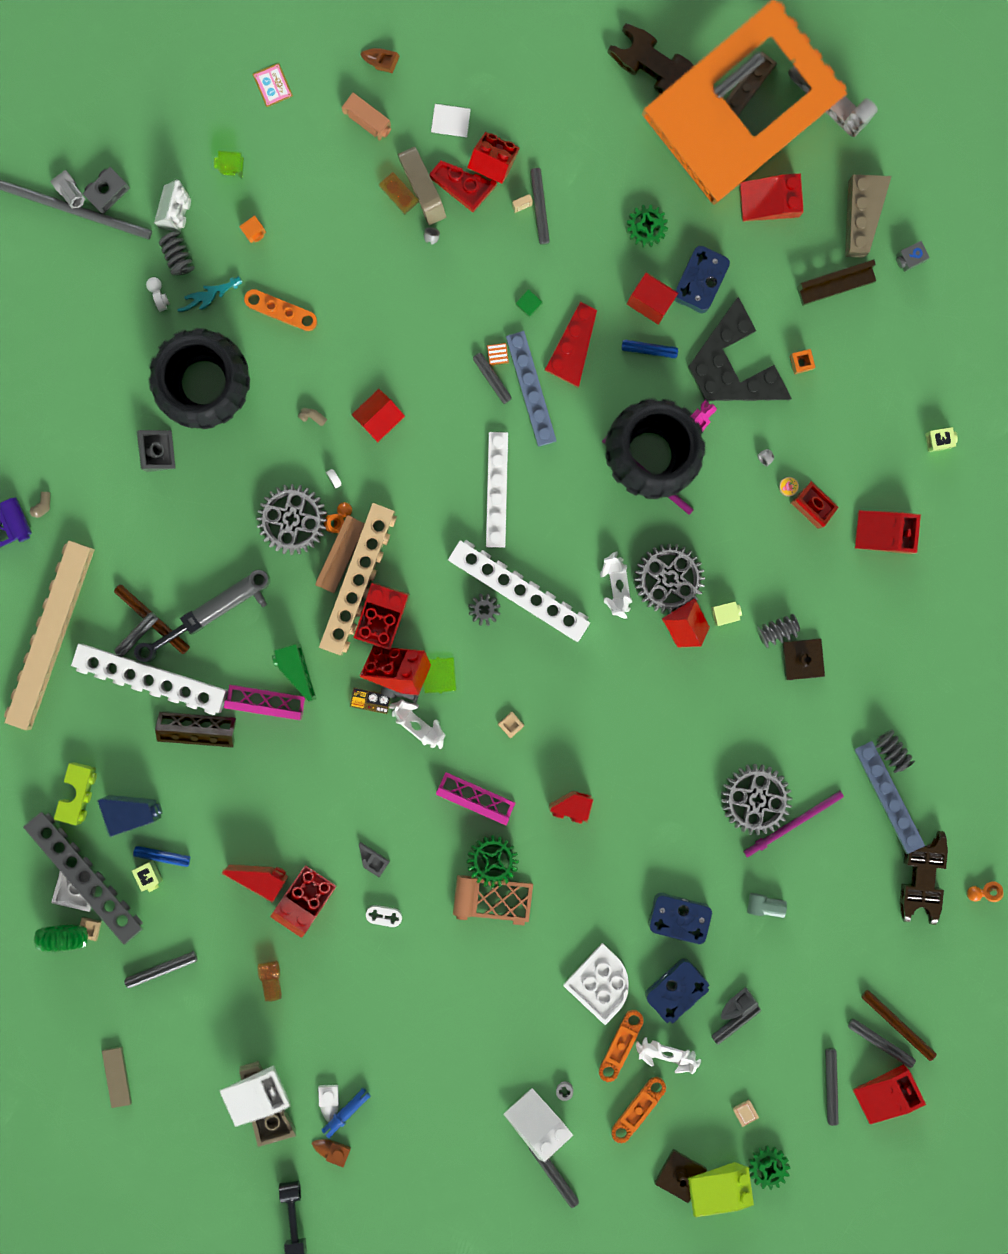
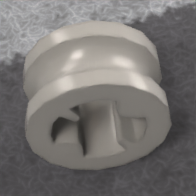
[556,1081,573,1101]

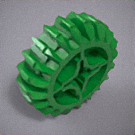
[466,835,519,888]
[34,924,88,952]

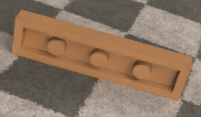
[315,515,365,594]

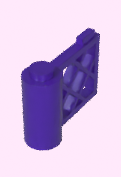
[0,497,32,548]

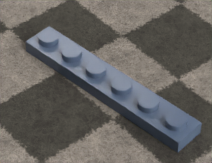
[506,331,557,447]
[854,741,925,854]

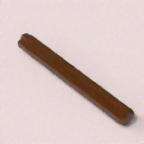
[114,585,190,654]
[861,990,937,1061]

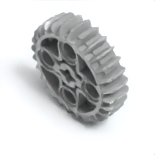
[256,484,327,555]
[634,544,705,614]
[721,764,792,835]

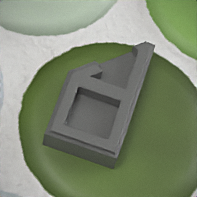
[359,842,390,877]

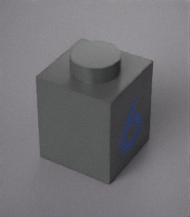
[896,241,930,272]

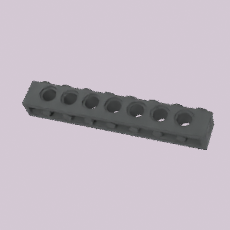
[23,812,143,944]

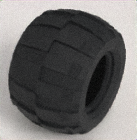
[149,328,250,429]
[605,398,705,499]

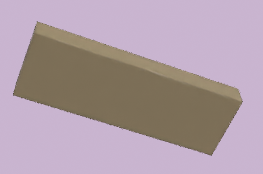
[102,1047,132,1108]

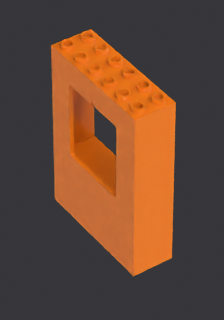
[642,0,847,205]

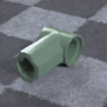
[747,893,787,918]

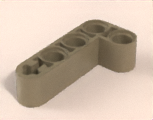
[397,147,446,225]

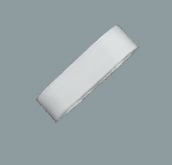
[366,905,402,927]

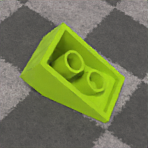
[688,1162,754,1217]

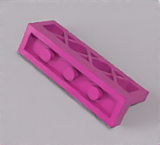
[224,685,305,720]
[436,772,515,825]

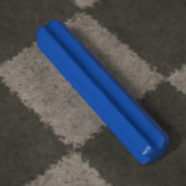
[622,340,678,358]
[133,846,190,867]

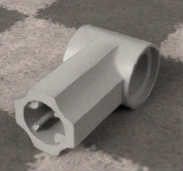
[50,170,85,209]

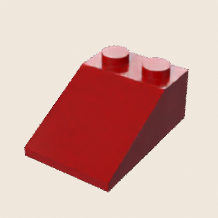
[740,173,804,221]
[222,865,289,902]

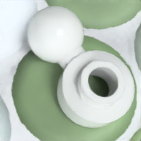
[146,277,169,312]

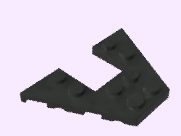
[688,297,792,401]

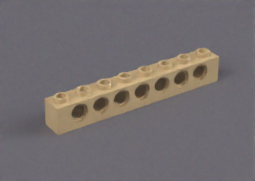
[319,503,397,655]

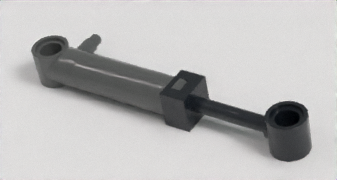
[134,570,270,662]
[279,1181,307,1254]

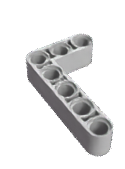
[788,66,877,137]

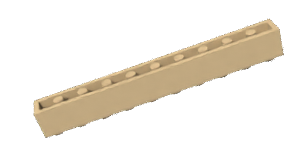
[4,541,95,730]

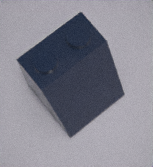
[97,795,163,837]

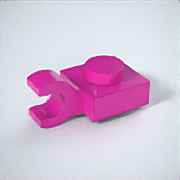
[691,400,717,431]

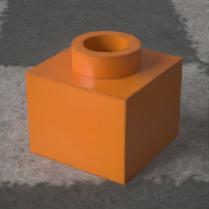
[239,215,266,243]
[790,349,815,374]

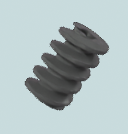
[159,231,195,276]
[757,614,800,648]
[875,730,915,773]

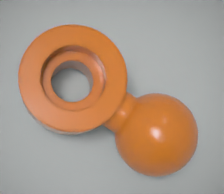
[324,502,352,533]
[967,882,1004,902]

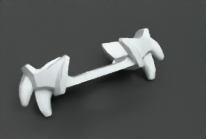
[600,552,632,619]
[389,699,446,749]
[636,1037,701,1074]

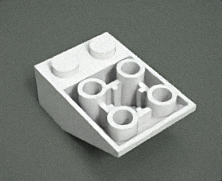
[154,180,191,231]
[220,1065,290,1127]

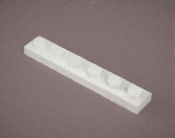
[486,432,508,548]

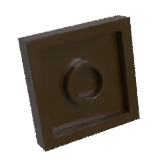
[782,639,825,680]
[654,1149,707,1203]

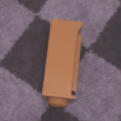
[341,93,391,141]

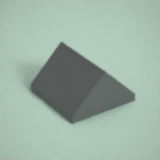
[137,430,176,472]

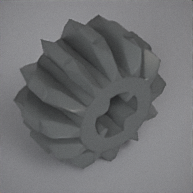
[469,594,500,626]

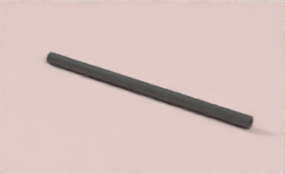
[0,180,152,240]

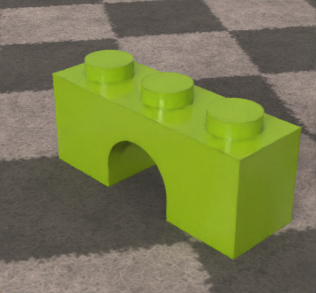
[54,762,97,825]

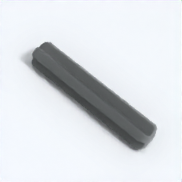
[713,52,764,98]
[473,353,511,404]
[114,612,158,657]
[712,1005,761,1044]

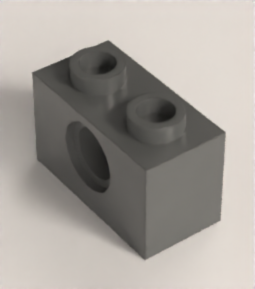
[83,167,130,214]

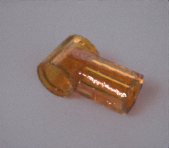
[258,961,282,1002]

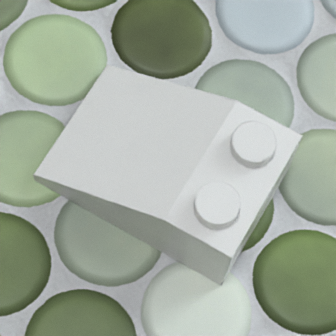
[503,1088,573,1162]

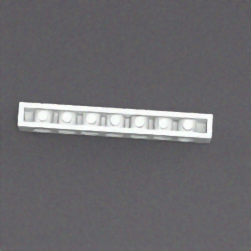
[448,540,590,642]
[71,644,228,715]

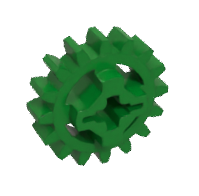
[626,204,668,247]
[748,1146,791,1190]

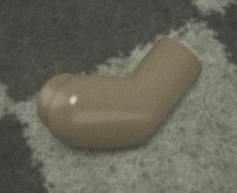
[298,408,327,427]
[29,492,51,518]

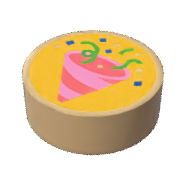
[779,477,799,497]

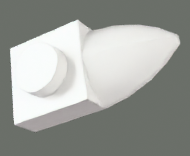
[318,1085,339,1123]

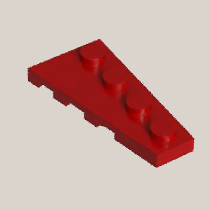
[545,301,597,388]

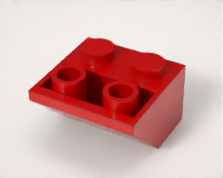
[467,132,520,184]
[549,791,594,824]

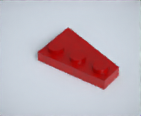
[429,161,498,213]

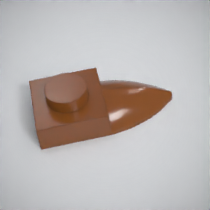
[361,48,400,73]
[312,1139,351,1167]

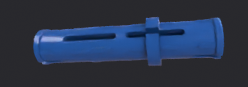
[321,1088,371,1138]

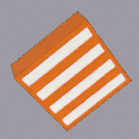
[487,343,509,365]

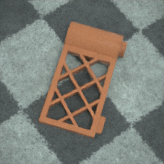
[453,875,533,925]

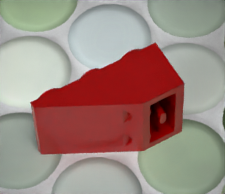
[855,510,921,554]
[354,582,410,650]
[360,646,431,695]
[270,865,337,938]
[852,1064,926,1124]

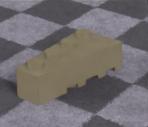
[845,175,892,258]
[239,1061,296,1147]

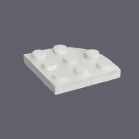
[563,943,629,1025]

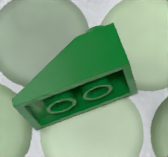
[272,644,316,702]

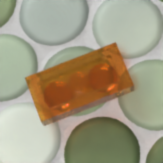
[379,172,419,215]

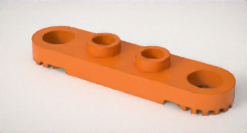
[244,289,317,331]
[599,1010,644,1082]
[611,1077,666,1143]

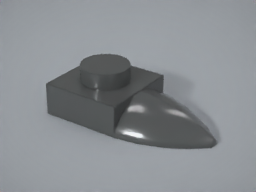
[721,987,758,1020]

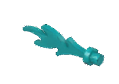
[177,276,243,312]

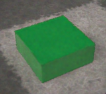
[516,289,543,317]

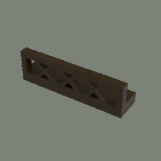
[797,260,877,306]
[155,712,236,748]

